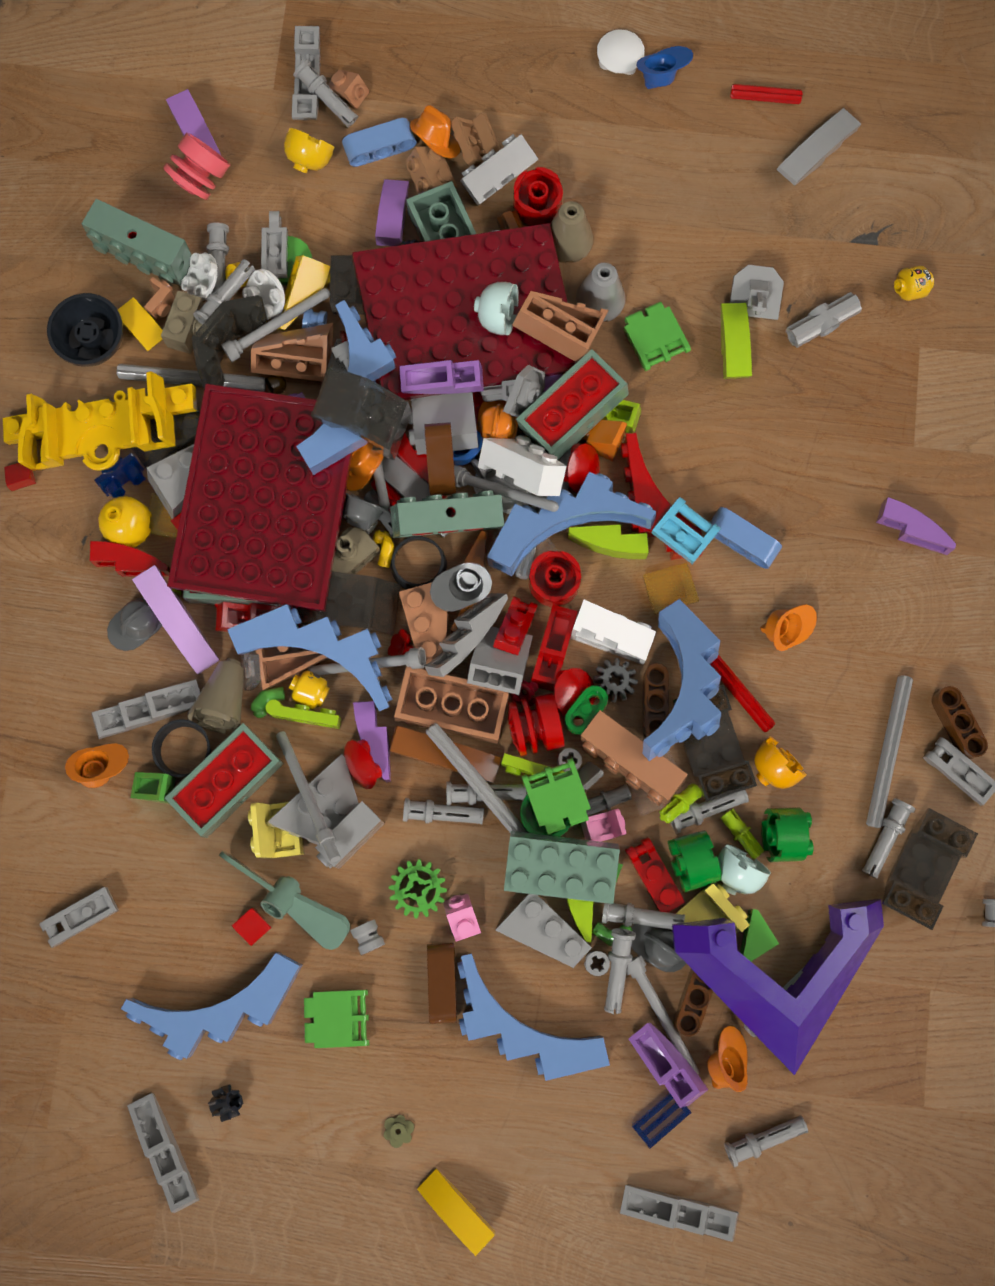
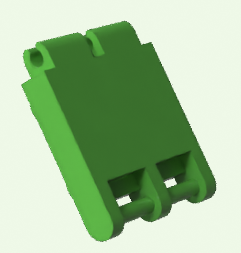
[624,302,691,371]
[521,758,591,834]
[304,990,369,1048]

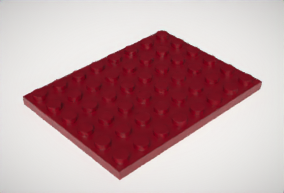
[352,223,577,404]
[167,384,359,612]

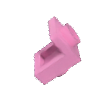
[581,809,626,842]
[443,894,481,942]

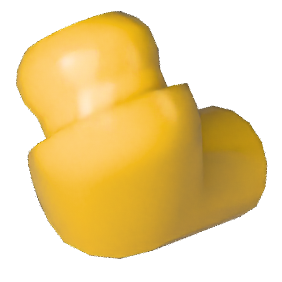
[372,530,395,568]

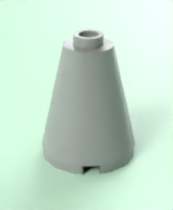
[576,263,625,322]

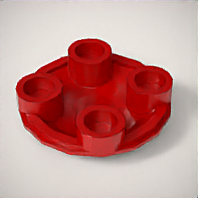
[563,443,600,493]
[554,668,595,720]
[344,739,382,790]

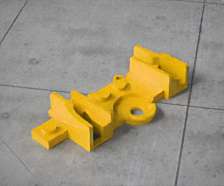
[2,371,197,471]

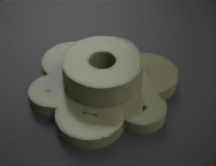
[384,1115,414,1148]

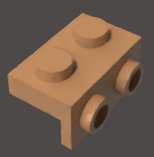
[451,113,501,167]
[405,146,458,194]

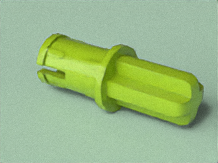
[659,783,702,823]
[720,808,764,859]

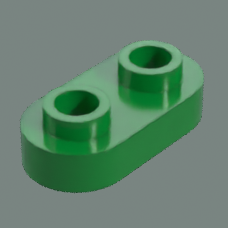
[565,686,608,734]

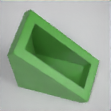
[130,772,176,804]
[740,909,779,961]

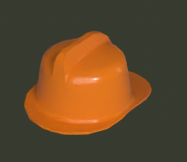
[410,105,460,158]
[476,400,518,439]
[346,434,385,491]
[760,604,817,651]
[65,743,129,788]
[707,1026,748,1092]

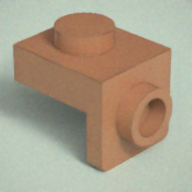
[328,70,369,109]
[144,277,175,322]

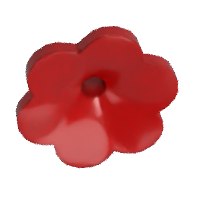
[388,629,413,656]

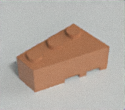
[512,291,609,362]
[251,323,333,382]
[399,583,449,670]
[256,646,328,690]

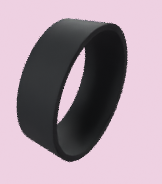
[391,536,447,590]
[152,719,211,777]

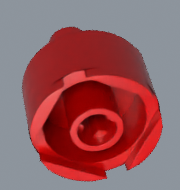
[513,167,563,226]
[529,550,581,608]

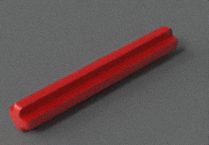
[710,655,775,732]

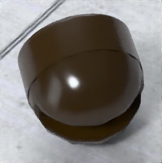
[265,375,286,394]

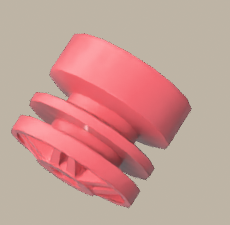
[163,132,231,200]

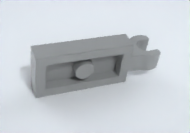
[261,211,288,278]

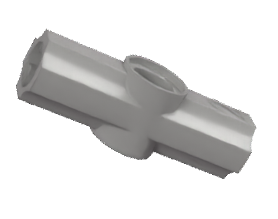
[786,292,862,348]

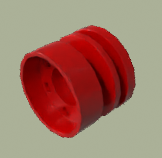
[508,693,565,757]

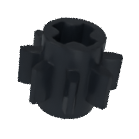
[208,1084,244,1122]

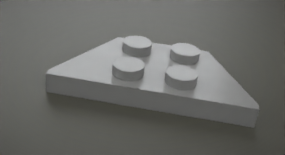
[266,754,359,845]

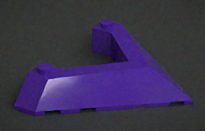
[672,899,884,1075]

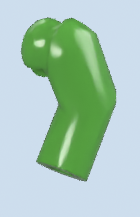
[251,687,285,718]
[592,922,632,946]

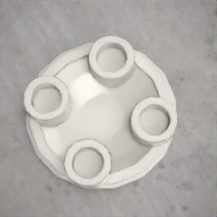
[597,30,644,75]
[181,253,218,301]
[243,269,285,320]

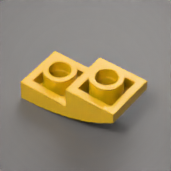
[118,297,163,352]

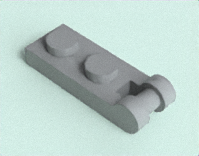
[923,737,995,806]
[39,887,119,948]

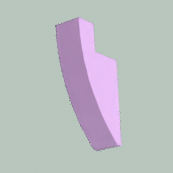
[132,565,220,674]

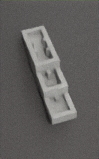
[777,108,861,186]
[424,593,508,677]
[91,680,200,739]
[127,1093,200,1213]
[620,1185,739,1242]

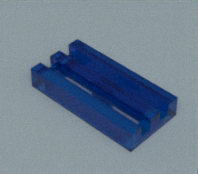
[631,1092,692,1148]

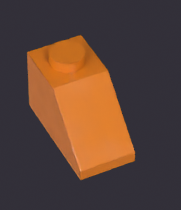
[583,420,627,462]

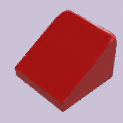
[4,463,36,491]
[232,908,272,946]

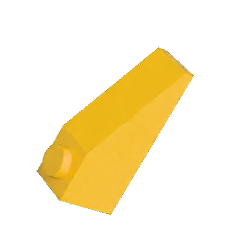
[277,255,331,330]

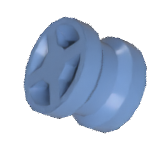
[302,309,327,329]

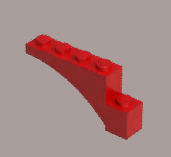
[621,433,704,560]

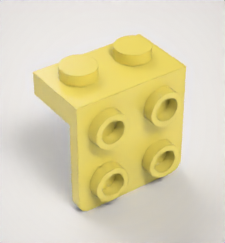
[248,802,304,859]
[676,883,750,933]

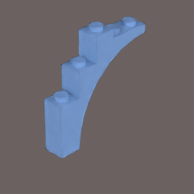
[297,300,396,475]
[487,472,656,576]
[642,599,721,761]
[227,605,392,711]
[121,952,303,1060]
[457,953,610,1081]

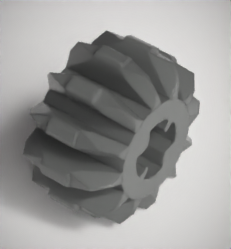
[593,658,638,703]

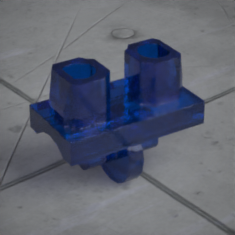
[94,453,146,498]

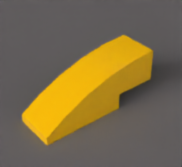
[417,1168,495,1256]

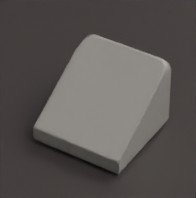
[577,762,604,792]

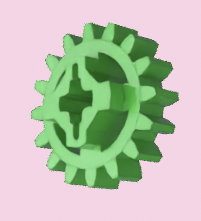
[389,859,447,918]

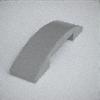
[292,26,320,120]
[382,454,449,538]

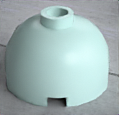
[474,282,518,335]
[718,844,771,895]

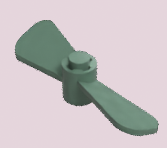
[219,851,350,950]

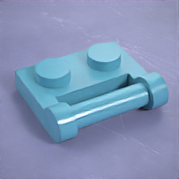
[651,497,721,564]

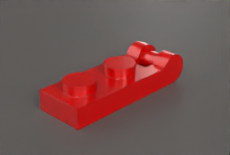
[493,596,538,656]
[625,837,685,913]

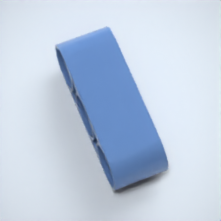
[342,118,417,167]
[709,507,782,569]

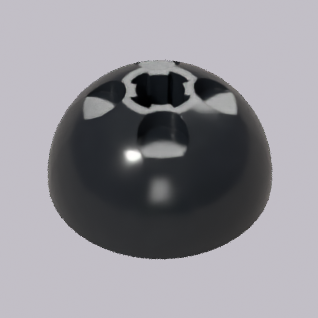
[47,293,123,367]

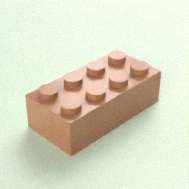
[394,666,510,744]
[581,710,688,806]

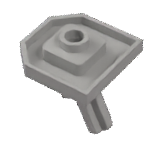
[730,265,784,320]
[481,365,545,417]

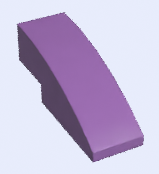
[166,89,221,155]
[375,179,409,247]
[400,360,484,394]
[876,497,956,555]
[353,701,391,782]
[629,1023,709,1108]

